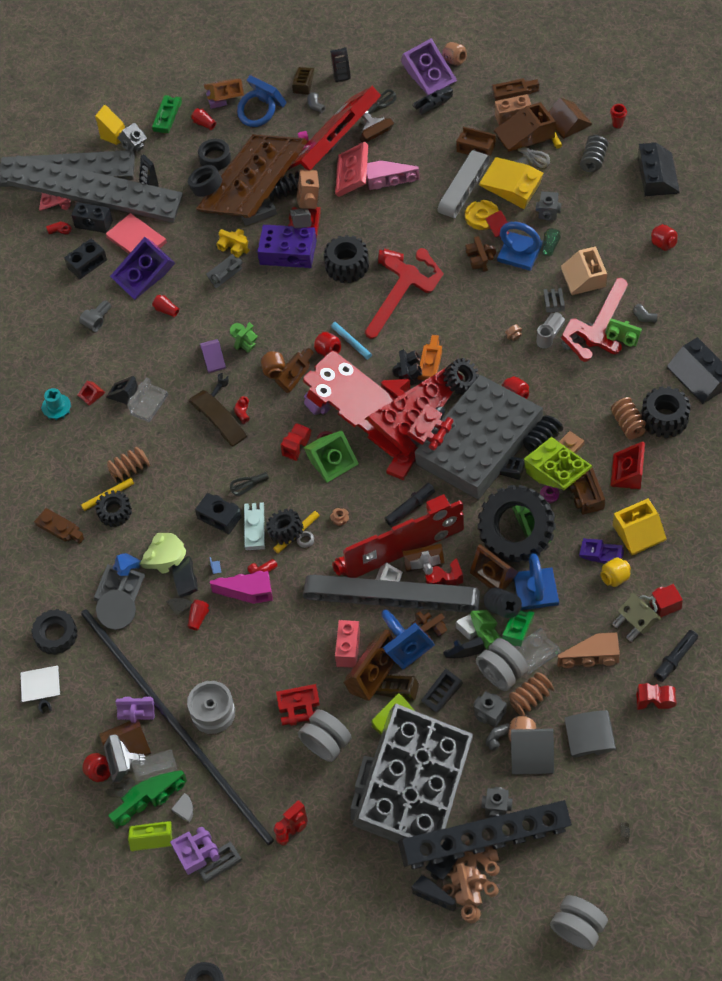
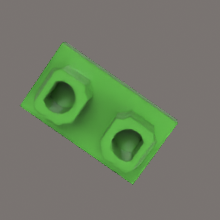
[605,318,642,347]
[230,322,258,353]

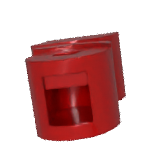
[281,423,312,461]
[425,558,463,586]
[636,683,677,710]

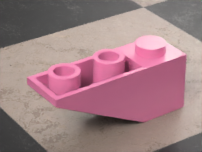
[366,161,419,190]

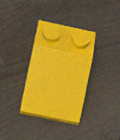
[479,157,543,209]

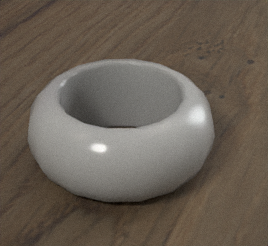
[297,531,314,548]

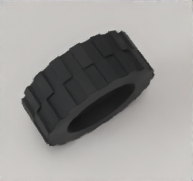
[31,609,78,655]

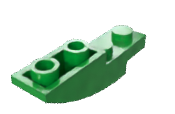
[108,770,187,829]

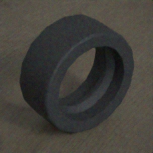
[198,138,231,171]
[188,165,222,197]

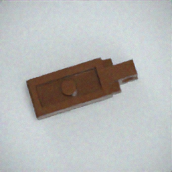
[492,78,539,101]
[274,348,314,393]
[34,508,85,544]

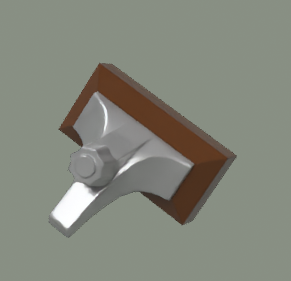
[360,111,394,143]
[403,543,445,575]

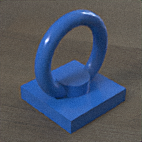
[237,75,287,127]
[497,222,543,271]
[514,553,559,610]
[381,610,435,669]

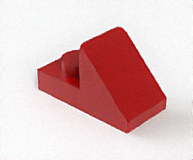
[381,379,410,398]

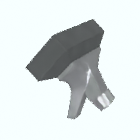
[103,735,145,782]

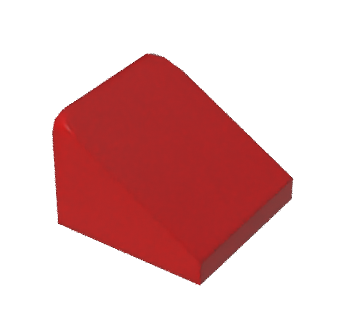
[77,380,106,406]

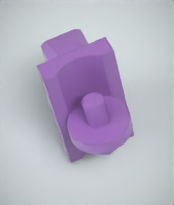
[116,697,155,722]

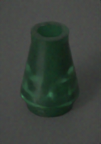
[543,228,561,256]

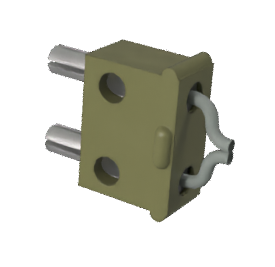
[612,593,661,641]

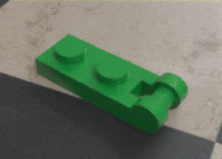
[152,95,182,134]
[502,610,535,647]

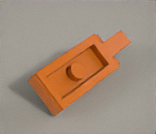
[417,335,442,380]

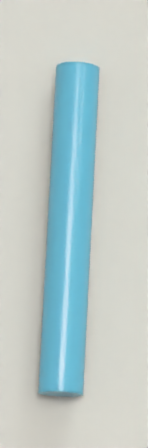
[331,322,372,360]

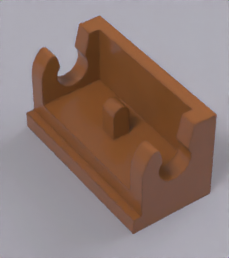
[204,79,244,101]

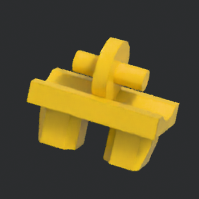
[217,229,250,258]

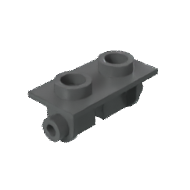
[206,254,243,288]

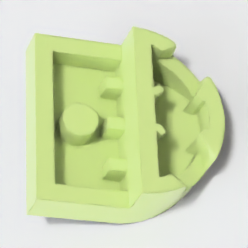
[140,533,186,573]

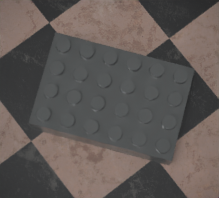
[415,375,543,500]
[352,703,473,855]

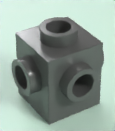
[118,123,147,152]
[536,191,561,220]
[473,691,507,728]
[481,787,513,818]

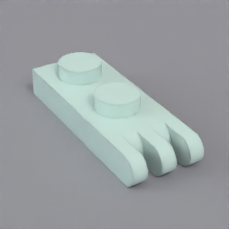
[244,502,265,550]

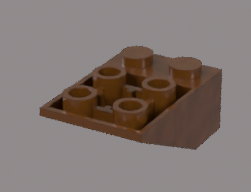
[494,102,556,152]

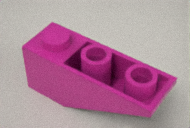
[210,571,273,604]

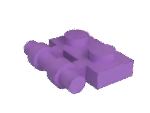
[170,827,220,875]

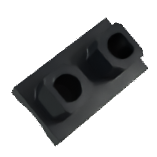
[392,349,423,386]

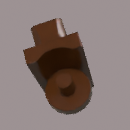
[465,236,497,272]
[412,612,447,640]

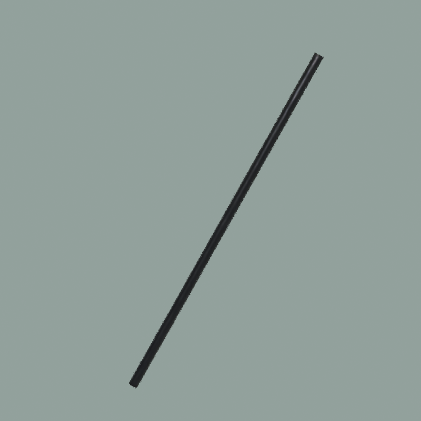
[81,609,274,845]

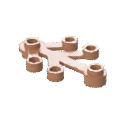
[442,840,499,923]

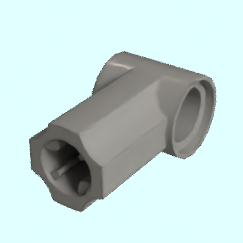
[536,312,565,348]

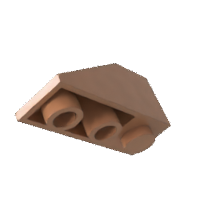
[557,633,620,668]

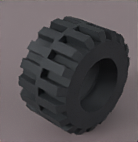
[323,235,369,283]
[641,386,691,438]

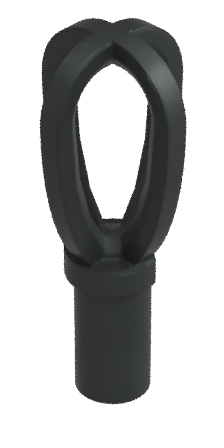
[367,89,396,114]
[230,472,269,496]

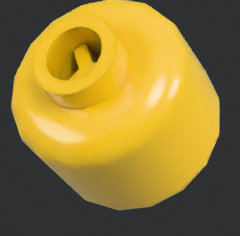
[600,558,631,587]

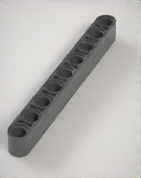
[303,575,480,613]

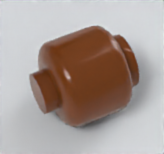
[261,351,286,379]

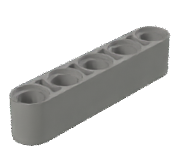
[438,150,490,218]

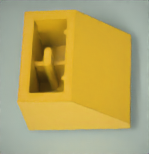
[613,498,667,556]

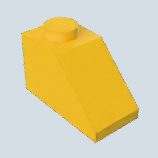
[95,105,125,145]

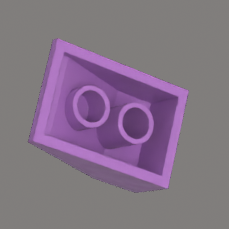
[400,38,457,95]

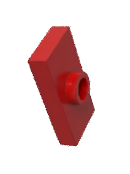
[386,446,418,481]

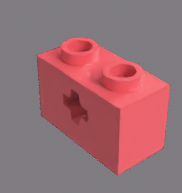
[335,620,360,668]

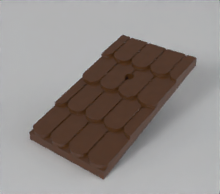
[196,134,307,218]

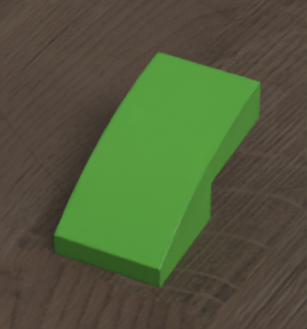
[470,610,502,649]

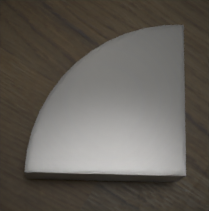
[172,793,193,823]

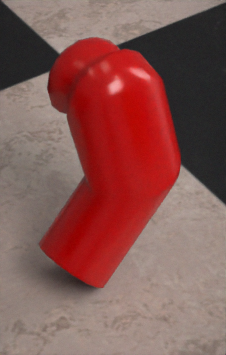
[46,221,71,235]
[234,396,250,424]
[247,559,277,574]

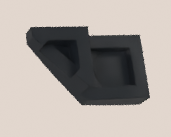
[443,637,484,658]

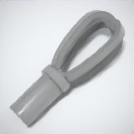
[518,147,550,168]

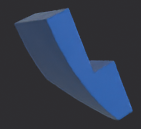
[113,553,141,576]

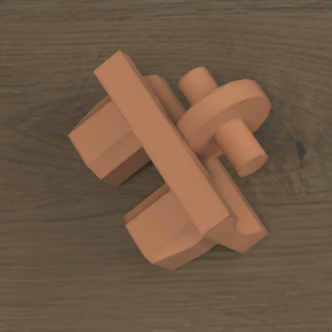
[451,862,487,906]

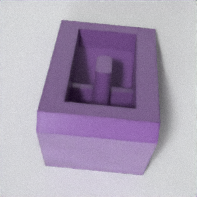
[200,339,226,373]

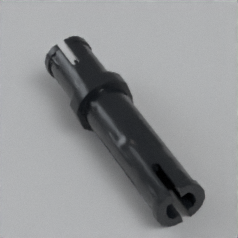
[384,483,435,527]
[654,630,699,682]

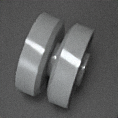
[476,638,528,691]
[187,681,235,734]
[298,709,352,762]
[550,895,608,950]

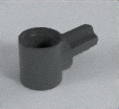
[79,300,111,332]

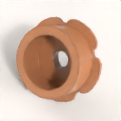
[505,324,523,341]
[330,508,349,526]
[483,846,499,862]

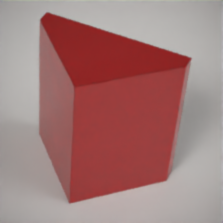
[611,441,645,489]

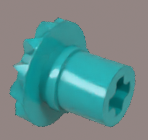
[42,388,72,420]

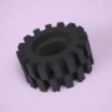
[443,358,479,395]
[95,490,132,527]
[266,509,304,545]

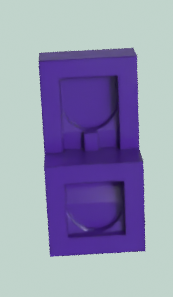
[579,538,624,564]

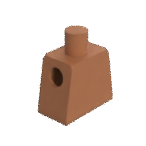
[296,170,319,209]

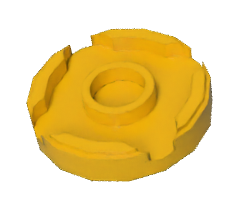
[465,200,499,230]

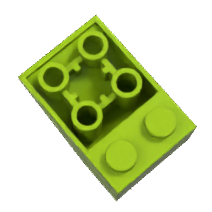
[524,437,592,490]

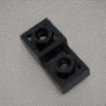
[172,556,198,598]

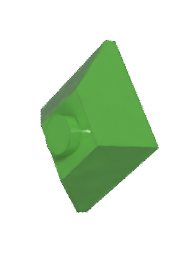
[304,431,359,483]

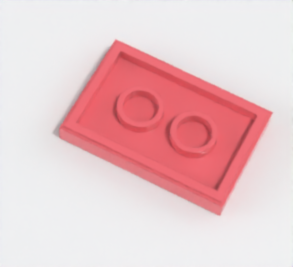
[335,142,368,197]
[106,213,167,254]

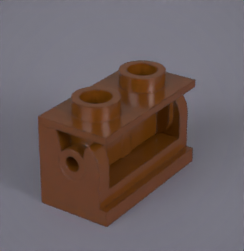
[456,126,496,156]
[569,468,605,515]

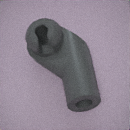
[307,92,326,113]
[633,304,657,323]
[486,724,509,751]

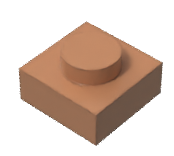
[559,431,584,454]

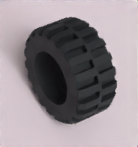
[477,485,556,563]

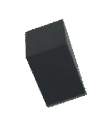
[106,376,140,406]

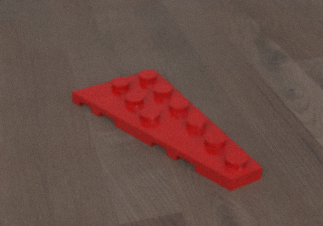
[365,368,463,456]

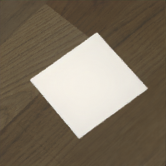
[21,666,60,702]

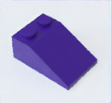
[110,237,175,300]

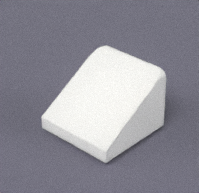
[375,563,403,581]
[456,615,477,640]

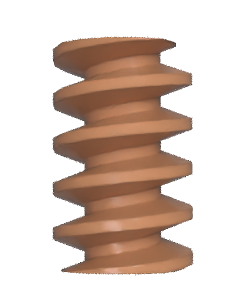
[611,397,646,440]
[107,447,150,483]
[509,672,554,716]

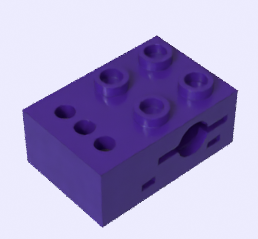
[257,225,317,268]

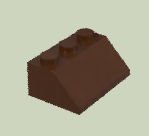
[344,629,396,701]

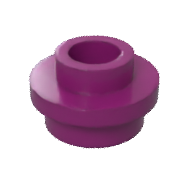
[540,485,559,503]

